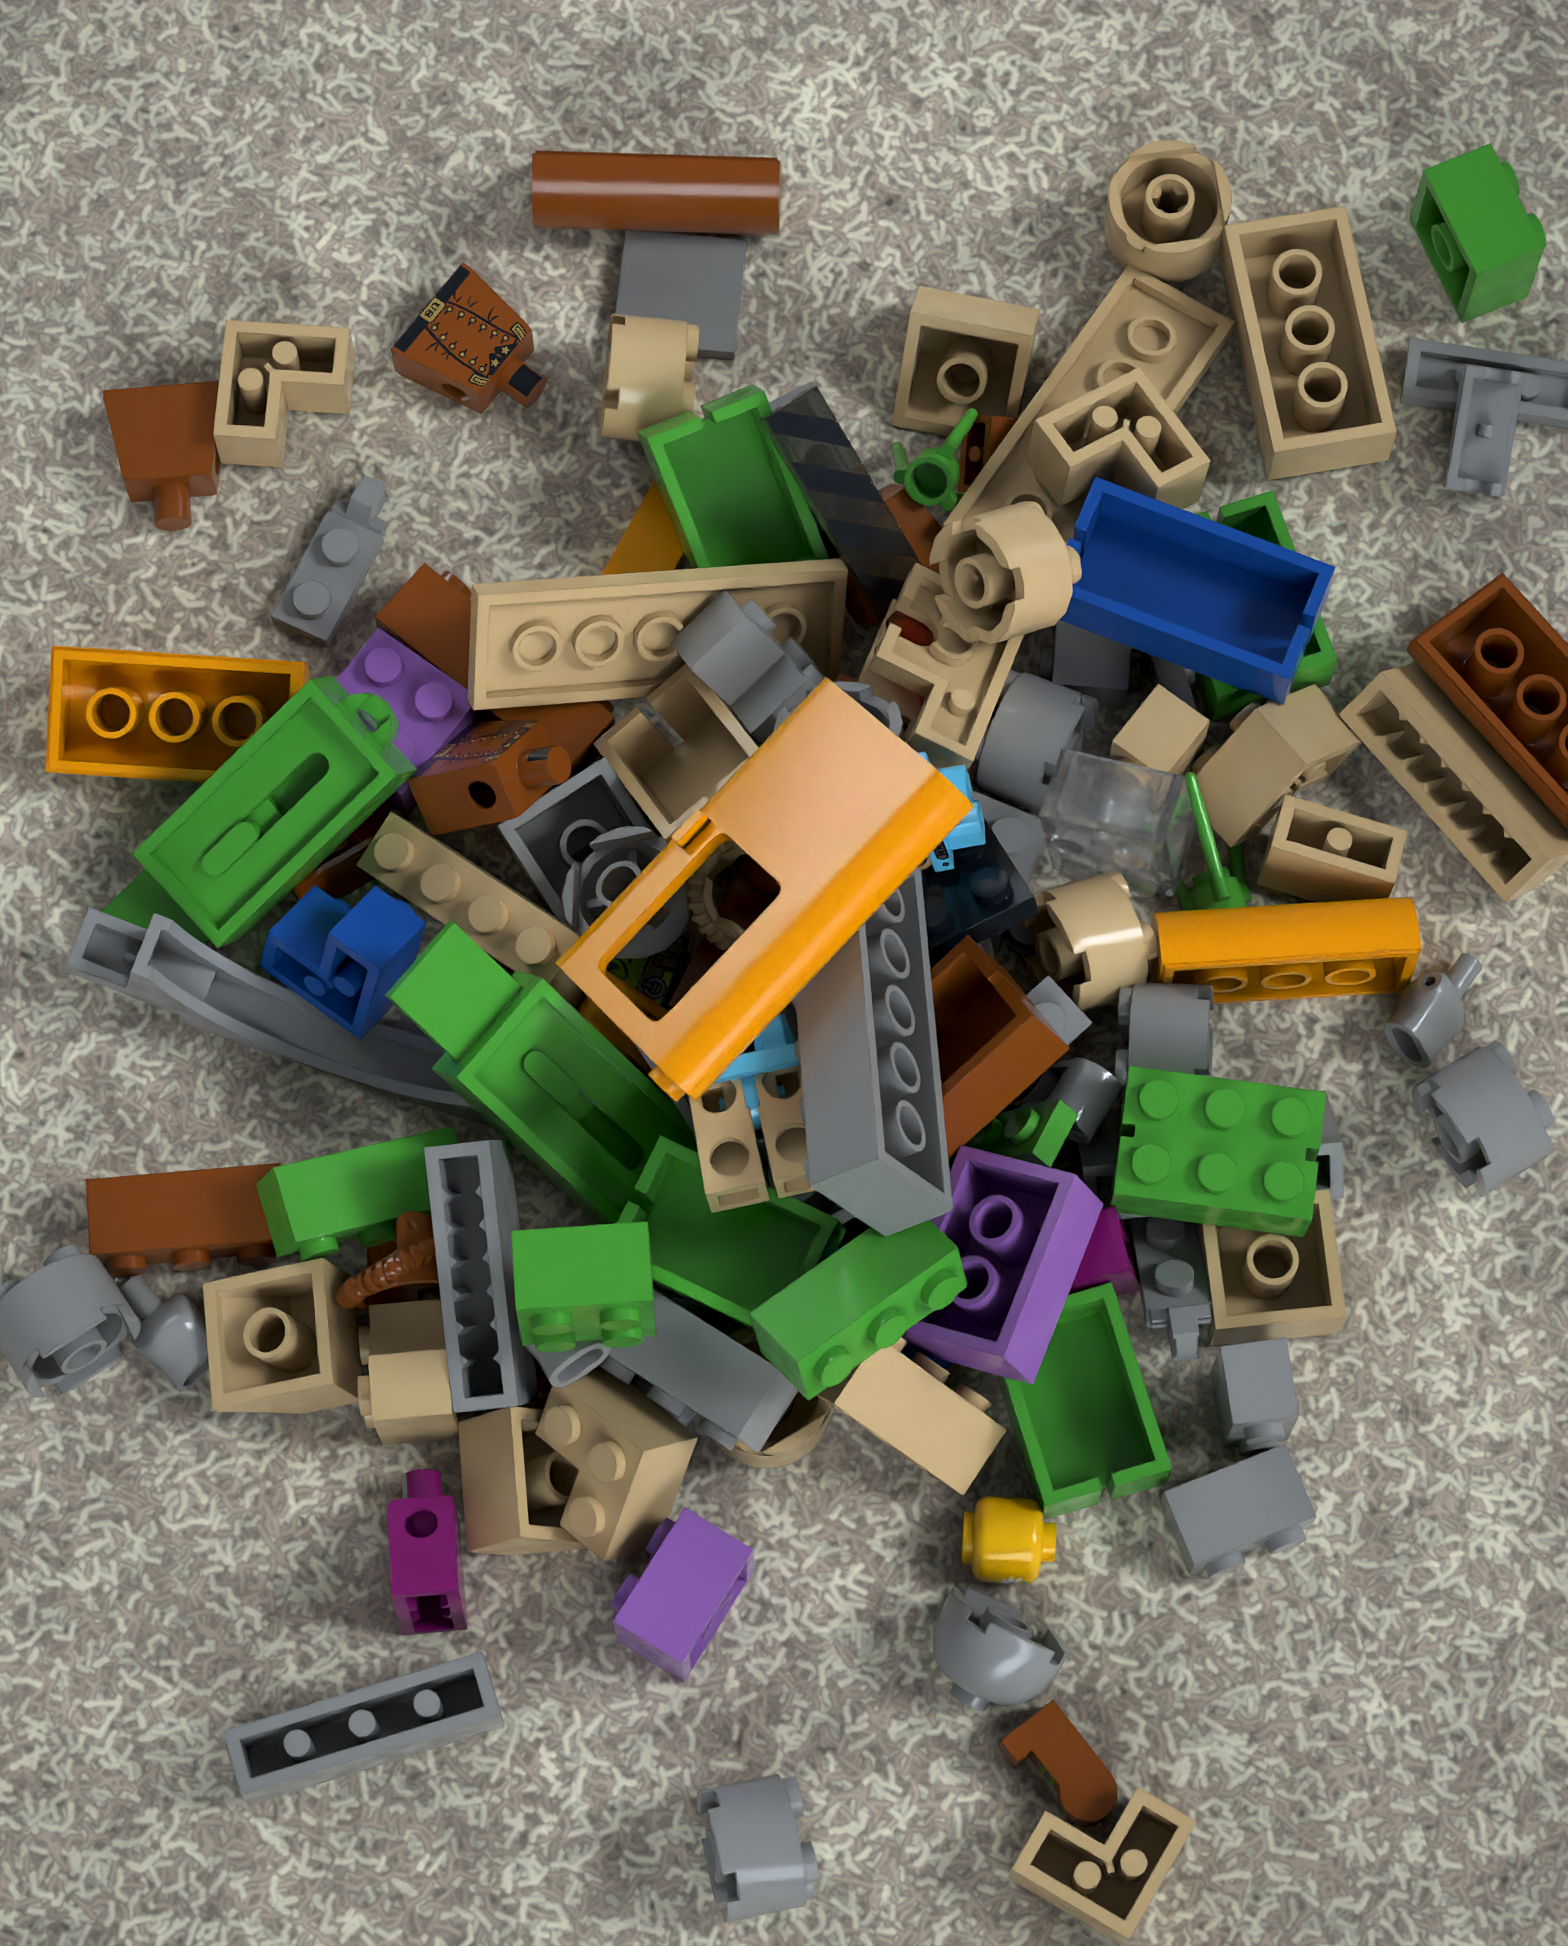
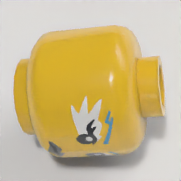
[961,1496,1056,1585]

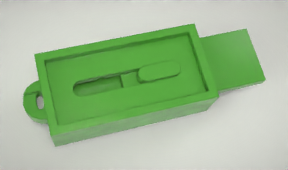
[101,676,417,948]
[385,921,698,1225]

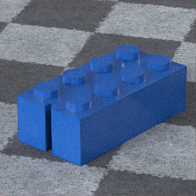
[1060,477,1335,705]

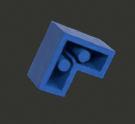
[260,885,427,1040]

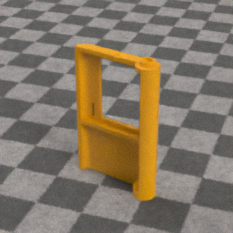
[556,677,974,1102]

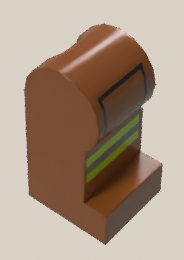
[999,1700,1118,1828]

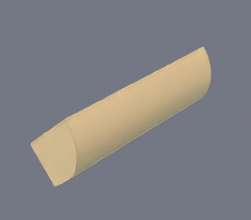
[1338,663,1568,902]

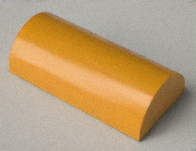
[45,645,310,783]
[1150,897,1422,1004]

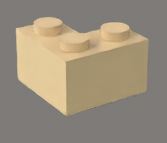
[213,320,356,468]
[1025,367,1210,509]
[1181,684,1362,848]
[357,1299,459,1446]
[535,1368,698,1561]
[1009,1787,1197,1946]

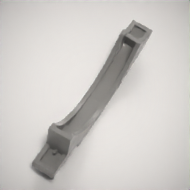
[64,907,493,1127]

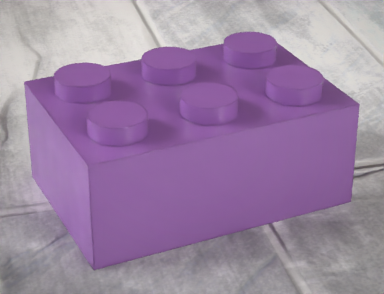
[902,1145,1104,1385]

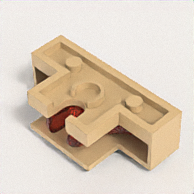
[857,563,1025,772]

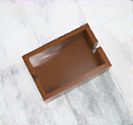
[930,935,1070,1160]

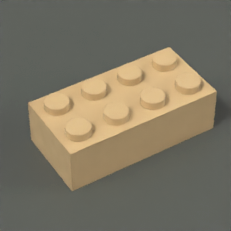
[1218,206,1397,481]

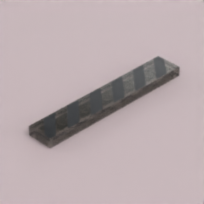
[759,386,999,721]

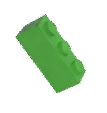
[256,1126,459,1262]
[749,1220,968,1401]

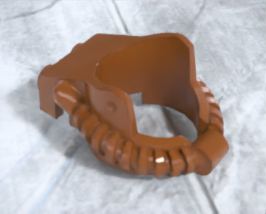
[335,1211,439,1311]

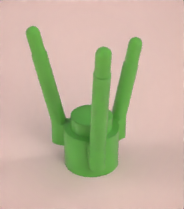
[891,408,978,512]
[1135,772,1252,911]

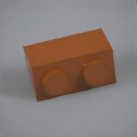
[958,414,1018,492]

